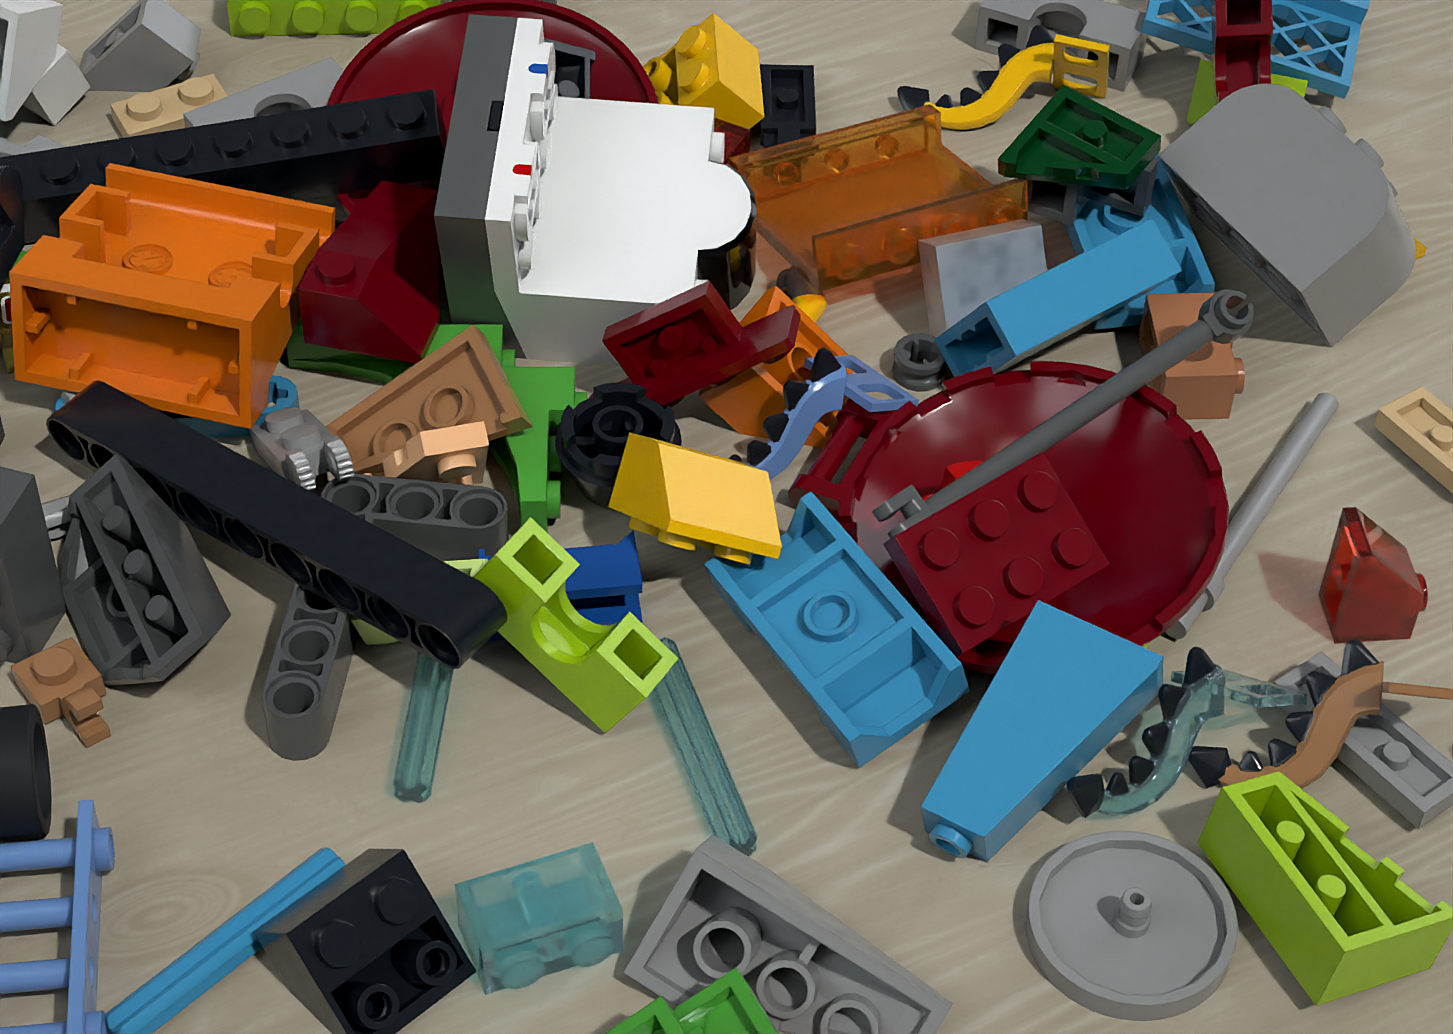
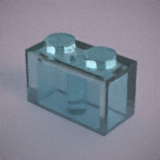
[455,842,623,995]

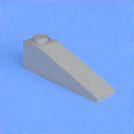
[623,834,953,1034]

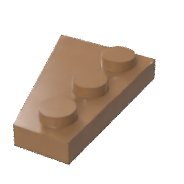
[325,325,533,474]

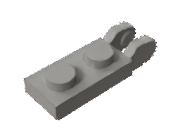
[249,407,354,491]

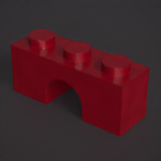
[1211,0,1273,105]

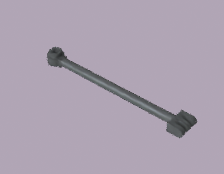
[872,289,1254,538]

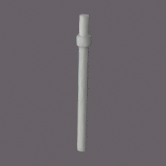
[1165,393,1338,639]

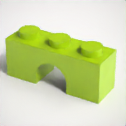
[473,517,679,734]

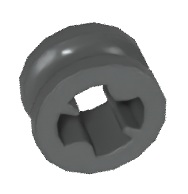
[892,333,946,392]

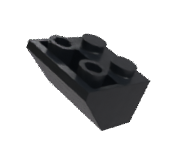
[254,849,477,1034]

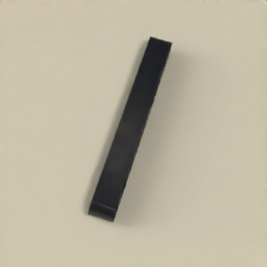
[46,380,507,669]

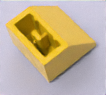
[643,13,765,148]
[608,432,782,564]

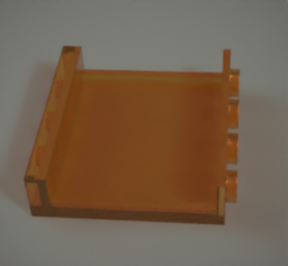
[729,104,1028,292]

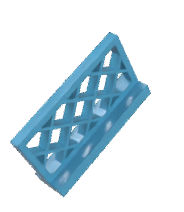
[1140,0,1370,99]

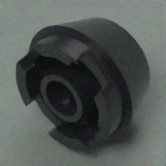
[555,383,682,508]

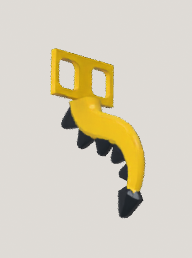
[897,25,1110,130]

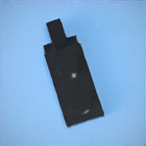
[760,64,816,180]

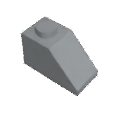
[79,0,201,92]

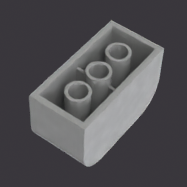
[1158,84,1416,347]

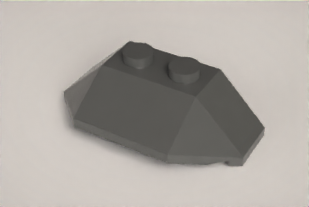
[60,454,231,686]

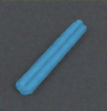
[105,847,345,1034]

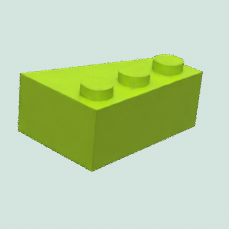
[1197,771,1453,1006]

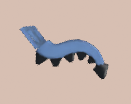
[729,347,919,480]

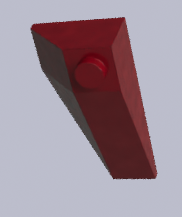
[297,181,440,364]

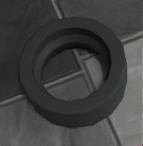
[0,704,52,843]

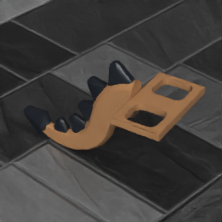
[1187,639,1453,789]

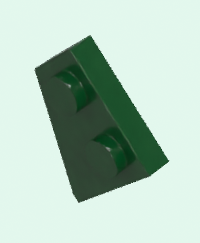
[997,85,1161,189]

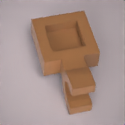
[10,637,111,748]

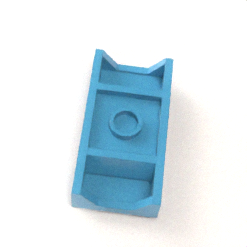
[1064,153,1215,329]
[704,491,970,768]

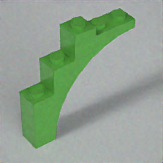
[286,308,587,533]

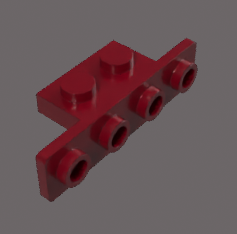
[589,281,801,409]

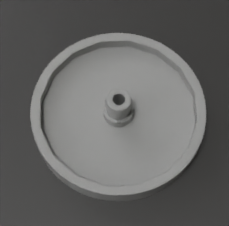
[1025,831,1238,1021]

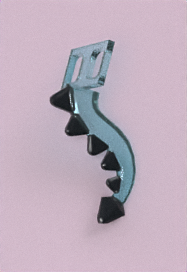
[1066,646,1307,818]

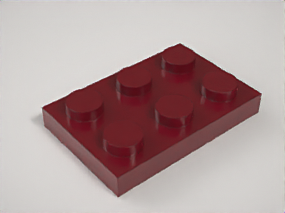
[883,452,1110,657]

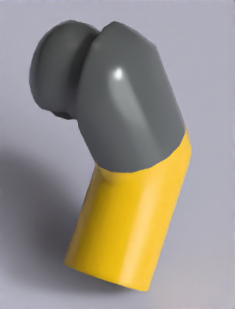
[776,264,827,323]

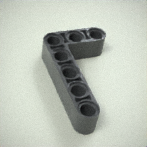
[262,474,509,761]

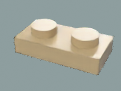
[110,73,228,138]
[1374,386,1453,494]

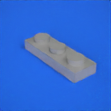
[1270,651,1453,829]

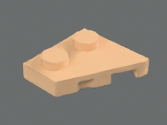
[363,421,489,485]

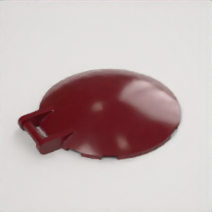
[788,361,1229,675]

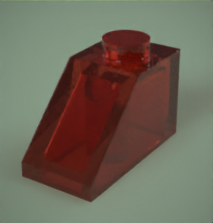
[1318,507,1428,644]

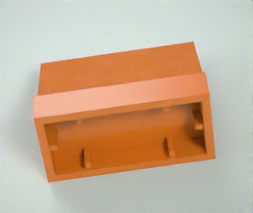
[9,163,336,429]

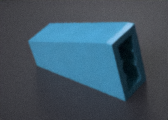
[934,218,1182,377]
[921,600,1164,862]

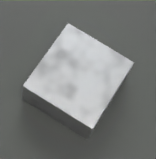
[918,219,1047,337]

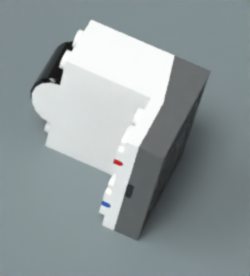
[434,14,757,366]

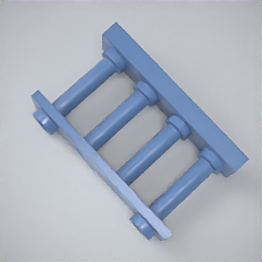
[0,800,115,1034]

